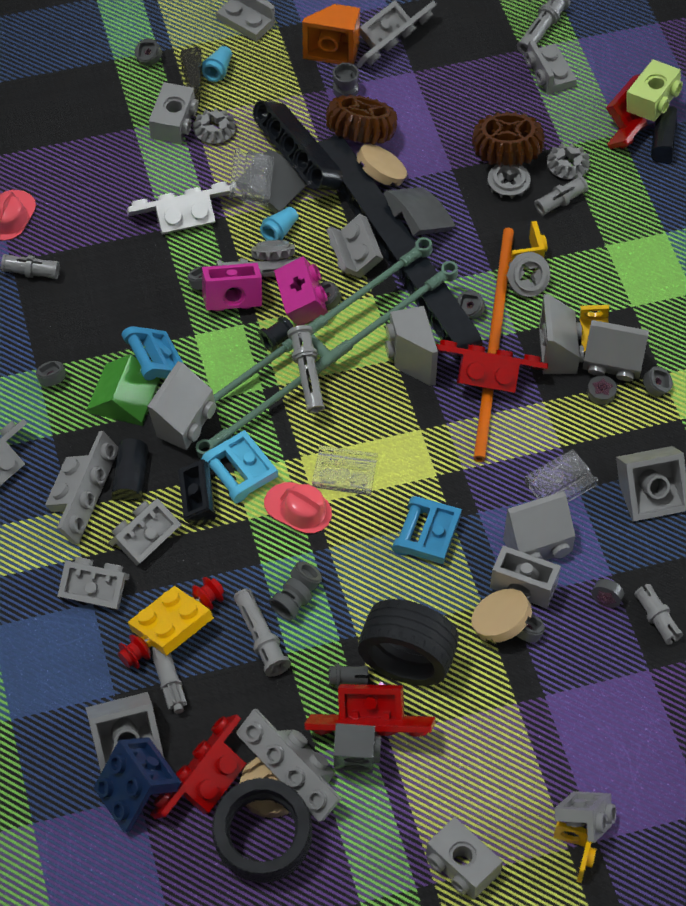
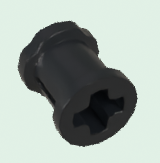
[258,316,293,352]

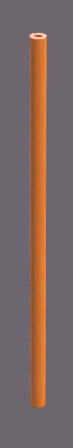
[473,228,514,462]

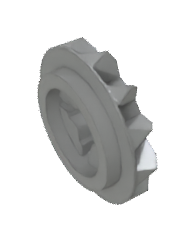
[193,108,236,144]
[547,143,590,179]
[487,164,531,199]
[251,240,295,261]
[506,252,550,297]

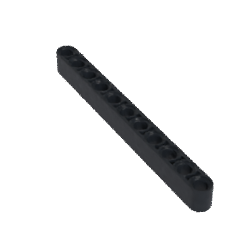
[318,135,482,359]

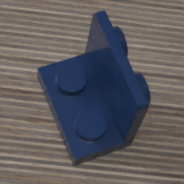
[94,738,182,832]

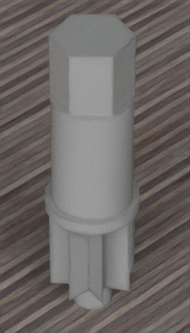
[150,647,187,714]

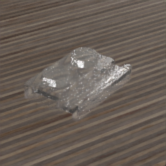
[229,148,274,206]
[312,445,378,496]
[524,449,598,502]

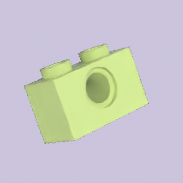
[626,59,683,122]

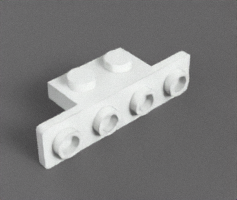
[127,182,236,234]

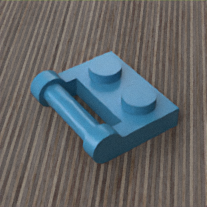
[121,326,183,380]
[392,496,462,565]

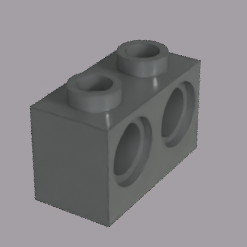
[333,723,381,773]

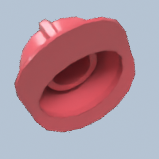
[0,190,36,241]
[264,482,332,534]

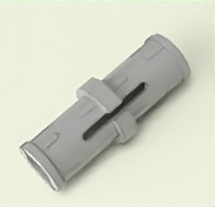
[534,176,588,216]
[1,254,60,279]
[634,584,683,645]

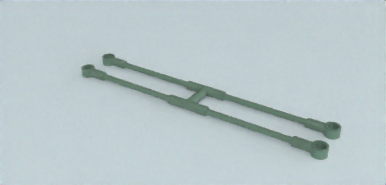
[196,237,458,459]

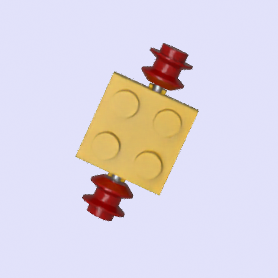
[118,577,224,669]

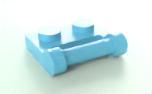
[201,430,278,503]

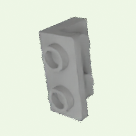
[216,0,275,42]
[525,40,577,95]
[326,214,383,278]
[108,498,182,566]
[57,557,130,609]
[554,791,616,842]

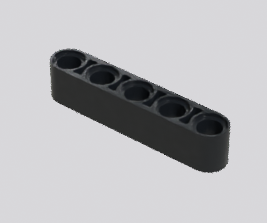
[253,100,343,190]

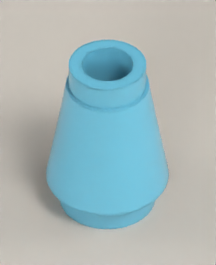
[202,46,232,82]
[260,207,299,241]

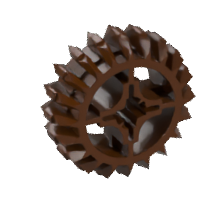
[326,95,398,145]
[472,111,545,168]

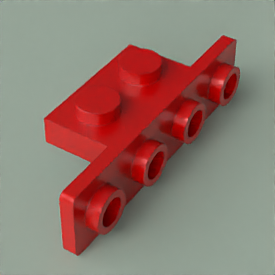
[606,74,648,149]
[436,340,548,393]
[305,684,436,737]
[150,714,247,819]

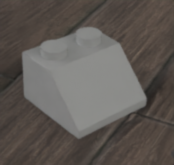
[539,294,584,374]
[385,306,438,386]
[583,320,649,381]
[147,361,216,450]
[616,446,686,521]
[503,491,575,560]
[85,692,164,772]

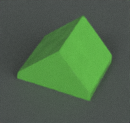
[87,354,160,426]

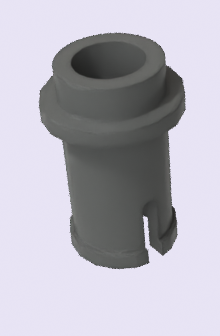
[329,663,368,688]

